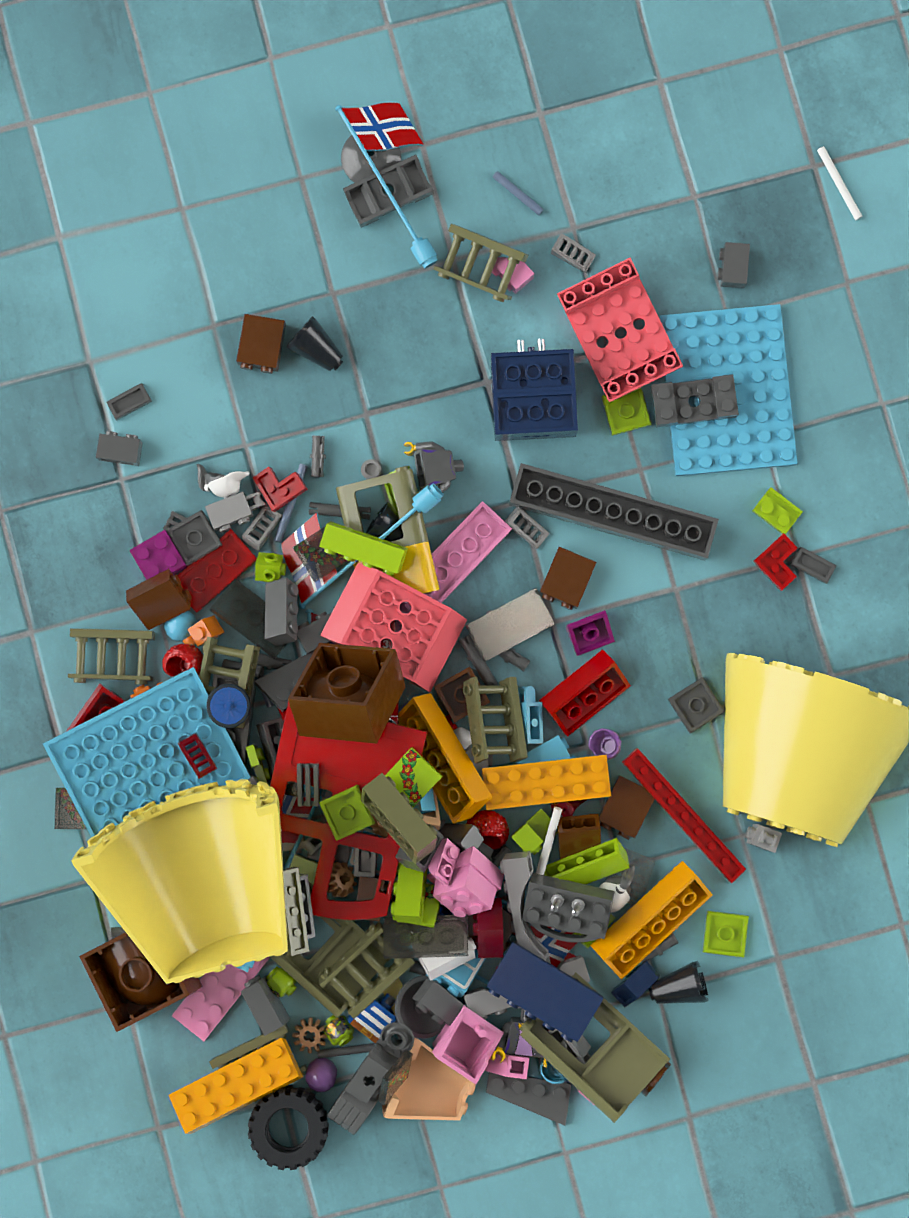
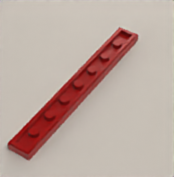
[622,748,746,883]

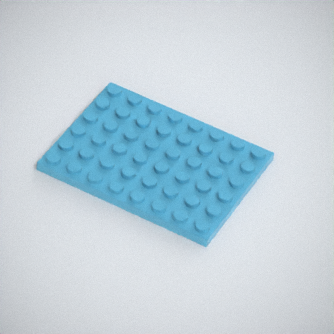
[659,304,797,476]
[43,667,251,837]

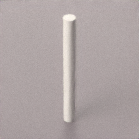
[817,146,863,221]
[536,807,562,875]

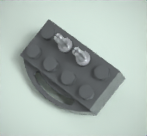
[522,873,615,942]

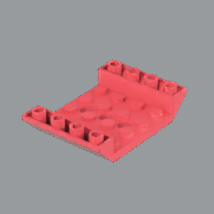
[557,257,683,403]
[320,562,467,693]

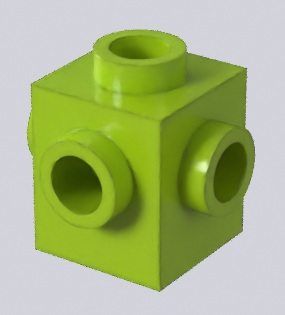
[255,552,286,582]

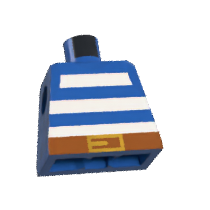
[347,993,396,1043]

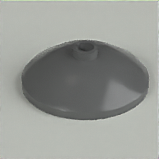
[341,135,401,183]
[395,975,447,1039]

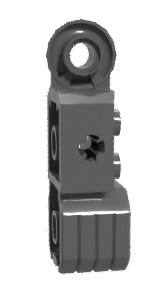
[327,1022,414,1135]

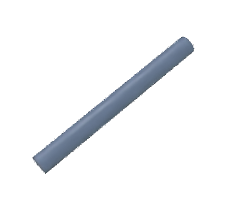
[274,464,308,543]

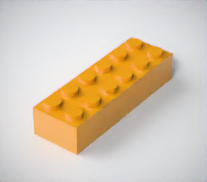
[399,693,492,824]
[481,755,611,810]
[590,861,712,980]
[168,1038,303,1134]

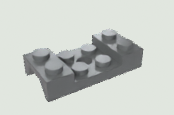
[343,155,434,228]
[651,374,739,428]

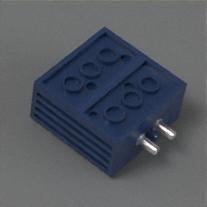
[491,339,578,441]

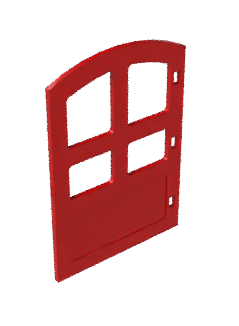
[270,701,427,920]

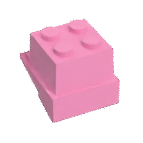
[427,846,504,918]
[432,1005,504,1084]

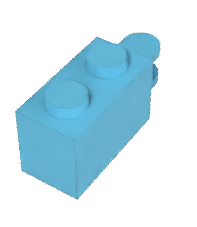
[518,686,543,744]

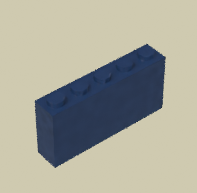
[486,941,604,1043]

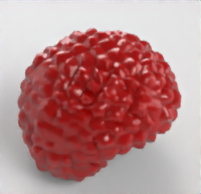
[162,643,203,677]
[466,810,509,849]

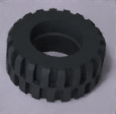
[248,1085,329,1170]

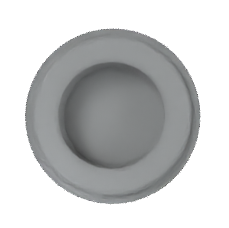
[361,459,381,479]

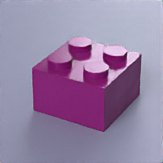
[129,530,187,580]

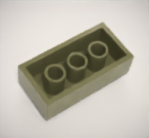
[361,773,437,865]

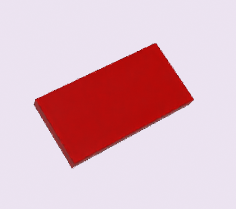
[177,529,257,613]

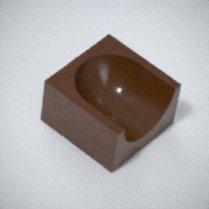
[288,643,406,744]
[79,932,203,1032]

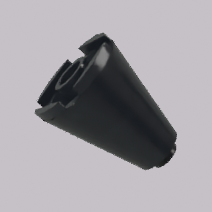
[286,316,343,371]
[365,502,403,542]
[649,961,709,1004]

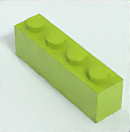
[319,521,408,575]
[544,838,630,885]
[391,862,428,923]

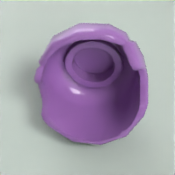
[589,728,621,760]
[305,1058,337,1092]

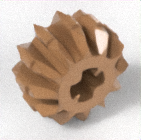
[327,862,357,898]
[292,1017,327,1054]

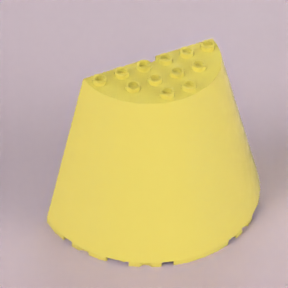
[723,653,909,847]
[71,779,288,984]

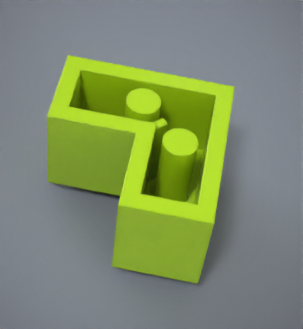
[511,808,557,855]

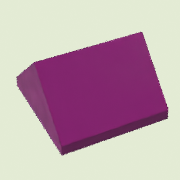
[565,610,615,656]

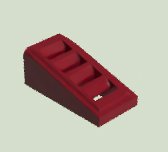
[178,732,217,779]

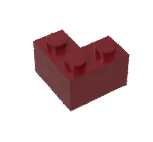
[473,898,503,958]

